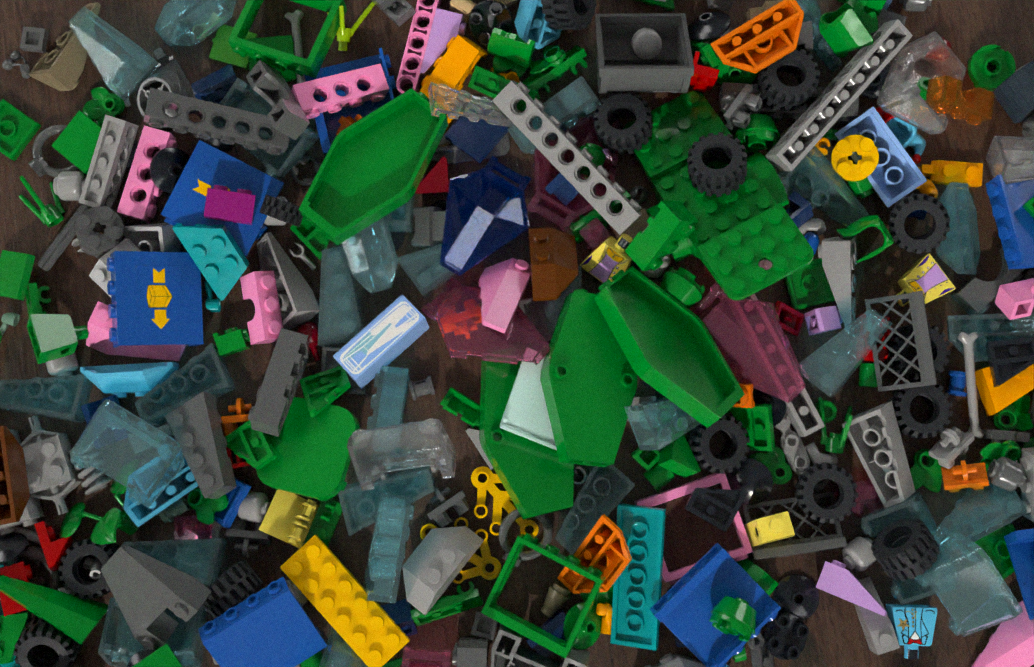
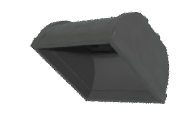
[595,13,694,93]

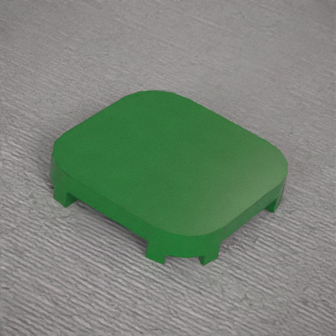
[256,397,362,501]

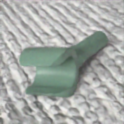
[0,312,20,336]

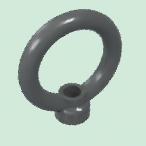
[28,125,80,178]
[499,509,553,567]

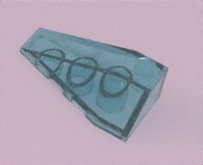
[68,6,158,101]
[777,146,869,227]

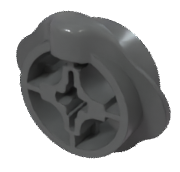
[137,70,188,130]

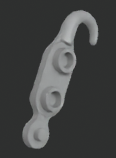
[775,415,829,491]

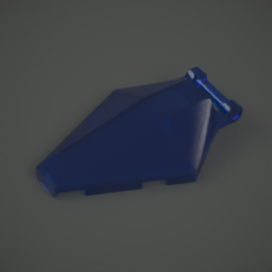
[439,156,531,276]

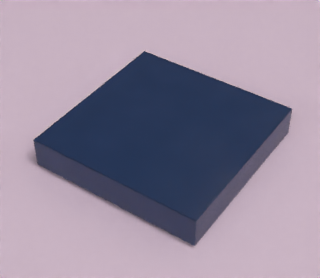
[445,103,508,163]

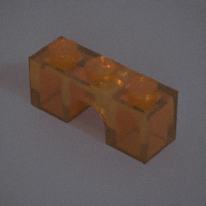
[925,75,995,125]

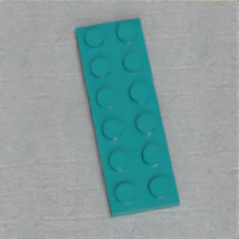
[610,504,666,651]

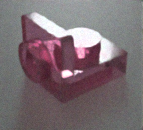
[579,218,611,253]
[174,516,212,541]

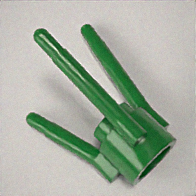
[19,176,65,227]
[818,397,853,454]

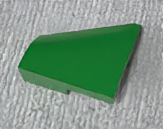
[487,27,535,69]

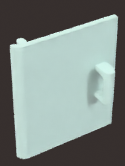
[500,348,557,450]

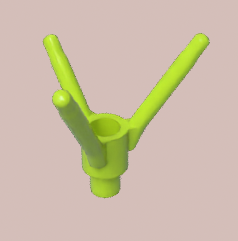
[327,2,375,51]

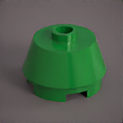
[734,114,780,155]
[660,266,705,309]
[709,596,757,642]

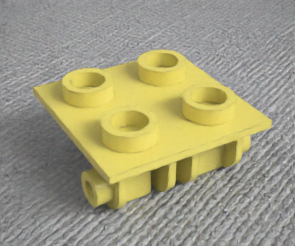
[258,490,319,549]

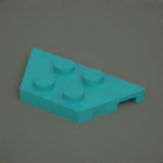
[172,223,250,301]

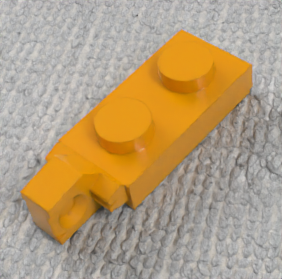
[918,160,983,187]

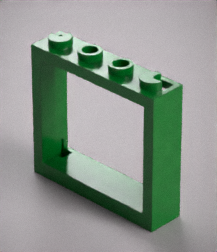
[228,0,347,78]
[481,533,606,658]

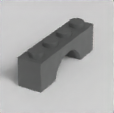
[246,60,310,140]
[951,247,1029,315]

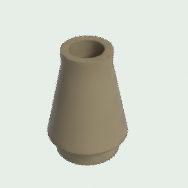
[541,581,571,618]

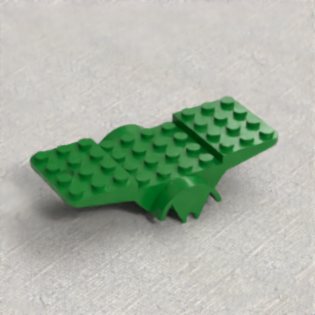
[623,90,814,300]

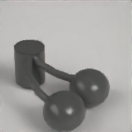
[2,51,31,79]

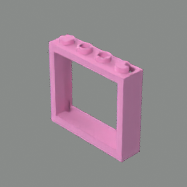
[634,472,753,585]

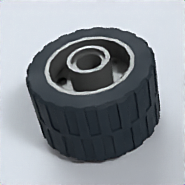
[993,60,1034,124]

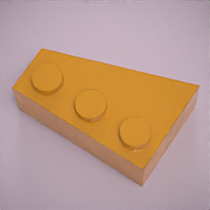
[419,35,489,108]
[975,364,1034,417]

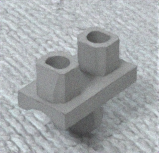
[929,426,975,469]

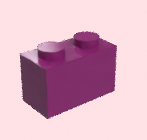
[204,185,256,225]

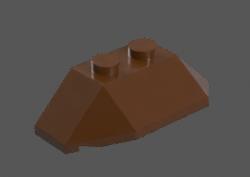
[528,226,578,301]
[0,426,30,525]

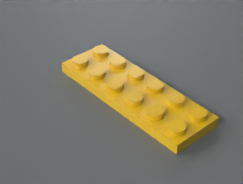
[280,535,410,667]

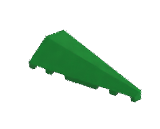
[0,575,111,644]

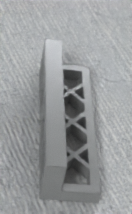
[79,115,139,210]

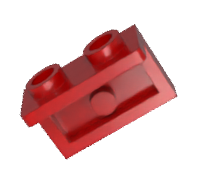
[689,51,719,92]

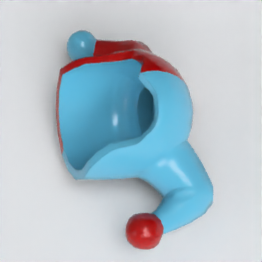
[865,105,926,164]

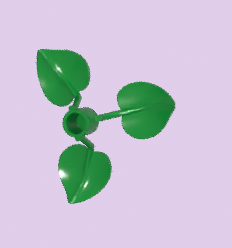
[59,459,141,545]

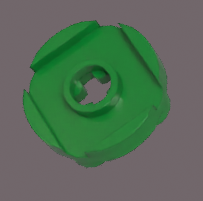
[968,44,1016,91]

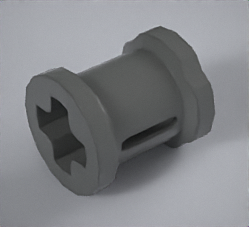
[408,375,435,401]

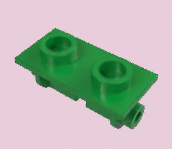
[440,387,480,429]

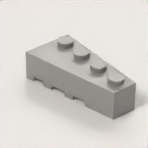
[842,400,915,508]

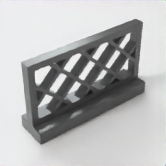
[865,291,937,392]
[742,492,847,561]

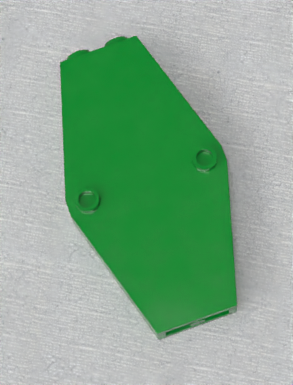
[298,88,448,246]
[594,266,745,428]
[540,289,637,467]
[479,342,574,520]

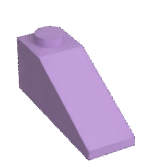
[420,8,467,79]
[816,559,888,617]

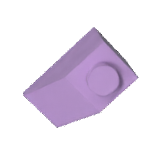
[804,306,843,336]

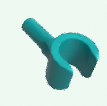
[204,281,221,312]

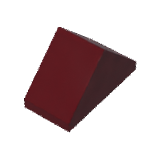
[415,155,450,194]
[767,301,805,337]

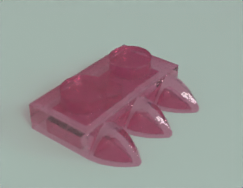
[831,480,882,519]

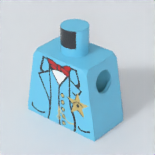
[886,604,937,659]

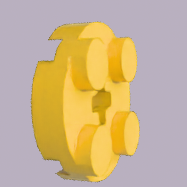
[831,135,879,182]

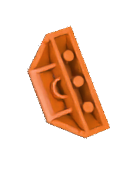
[711,0,804,74]
[557,514,632,594]

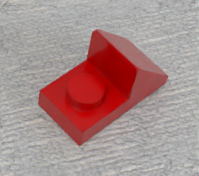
[34,521,74,572]

